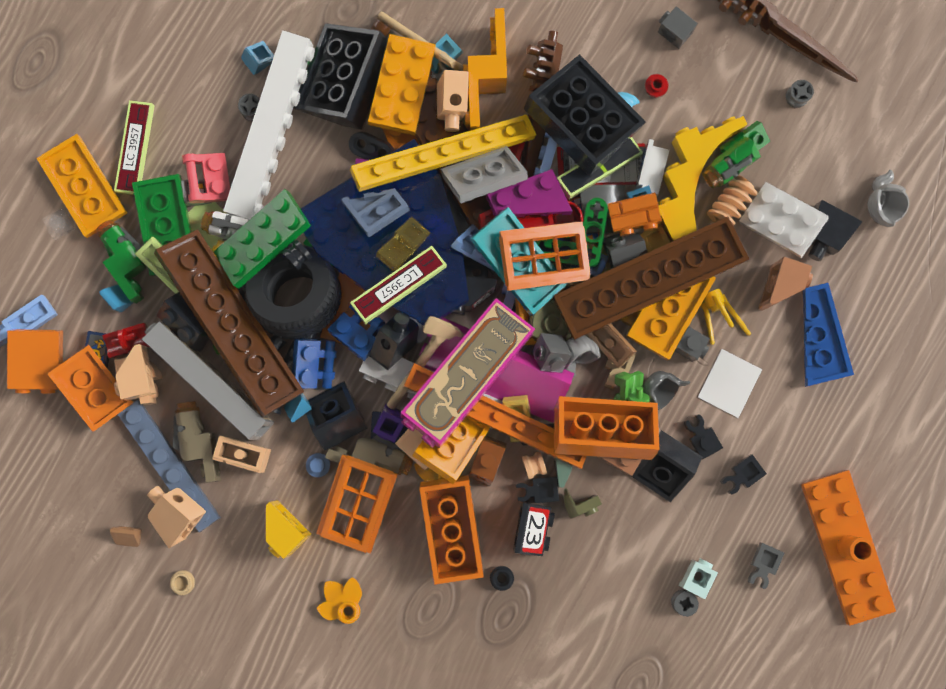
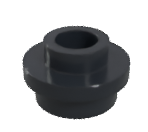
[490,566,514,591]

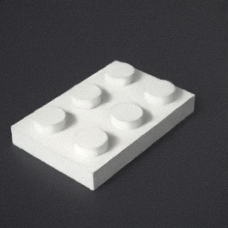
[739,182,829,258]

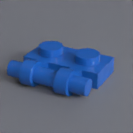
[327,304,385,361]
[292,339,337,389]

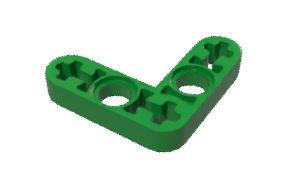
[535,198,608,268]

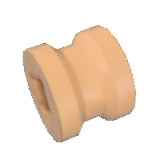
[521,451,547,479]

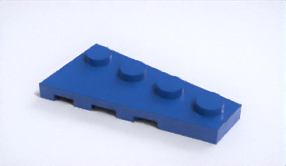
[803,283,854,387]

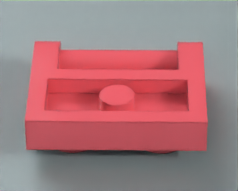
[182,153,231,204]

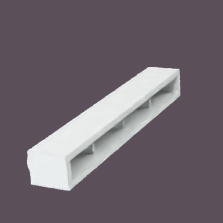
[223,30,315,220]

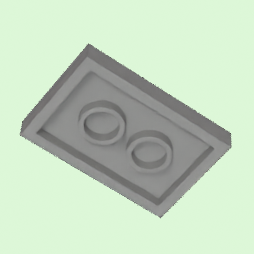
[441,146,528,203]

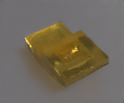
[376,217,430,272]

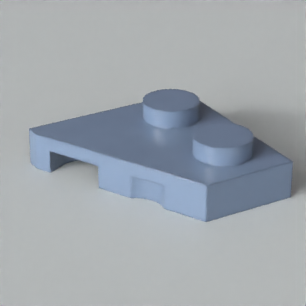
[341,188,410,237]

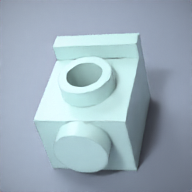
[679,558,718,599]

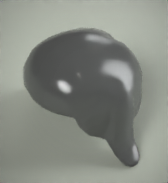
[643,371,690,410]

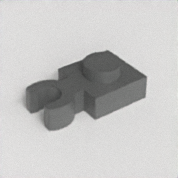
[748,542,785,589]

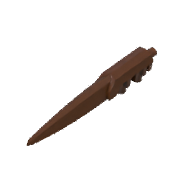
[717,0,858,82]
[521,31,563,178]

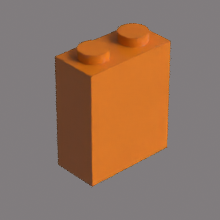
[7,329,63,394]

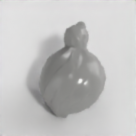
[867,170,909,227]
[564,336,601,377]

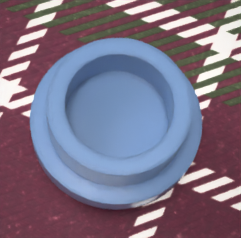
[306,453,330,477]

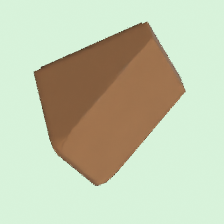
[110,526,142,547]

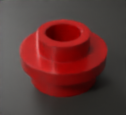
[645,74,669,98]

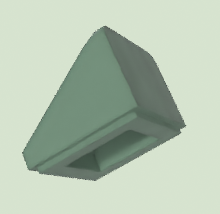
[554,458,573,488]

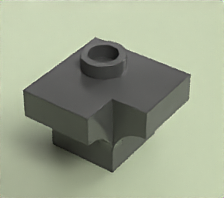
[602,233,647,270]

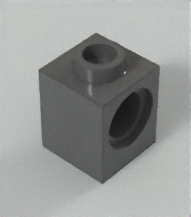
[658,6,698,49]

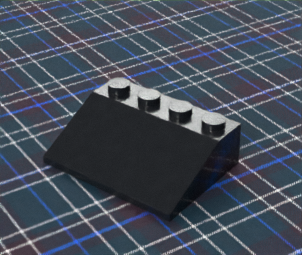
[293,23,388,130]
[524,54,646,177]

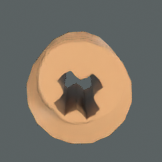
[707,175,758,226]

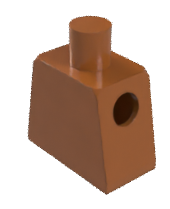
[469,435,507,486]

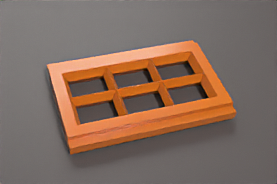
[499,222,590,291]
[316,454,398,554]

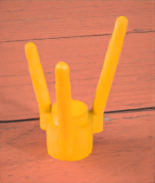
[701,289,751,345]

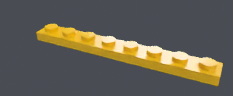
[350,114,536,192]

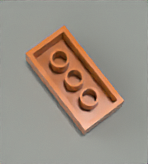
[554,396,659,460]
[419,475,484,585]

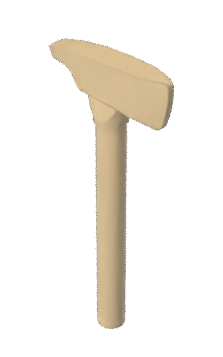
[377,12,463,71]
[387,316,464,410]

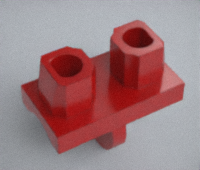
[102,323,150,359]

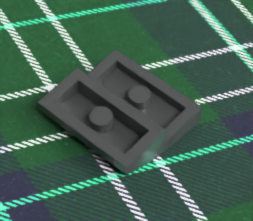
[580,185,627,234]

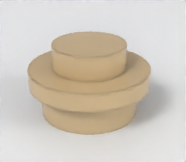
[170,570,195,595]

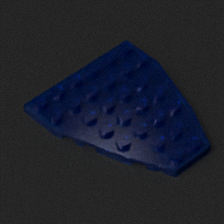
[301,139,469,326]

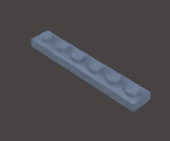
[118,400,221,532]

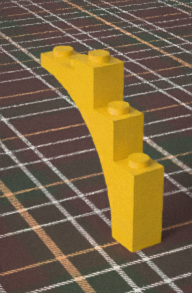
[658,116,747,242]

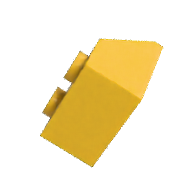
[266,500,311,559]

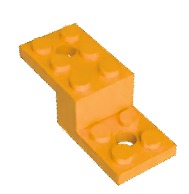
[463,8,507,131]

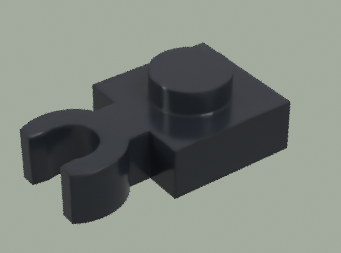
[684,414,723,460]
[720,454,767,495]
[516,477,559,503]

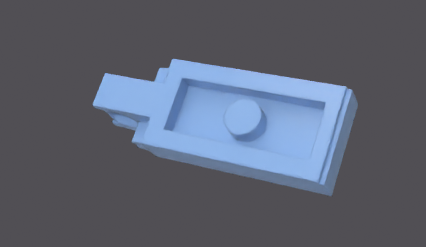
[0,295,58,347]

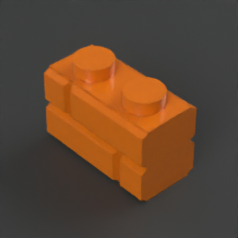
[608,192,662,237]

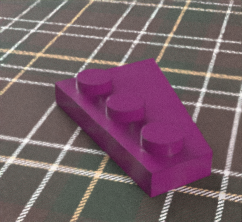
[486,169,572,217]

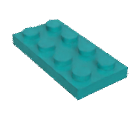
[470,207,567,315]

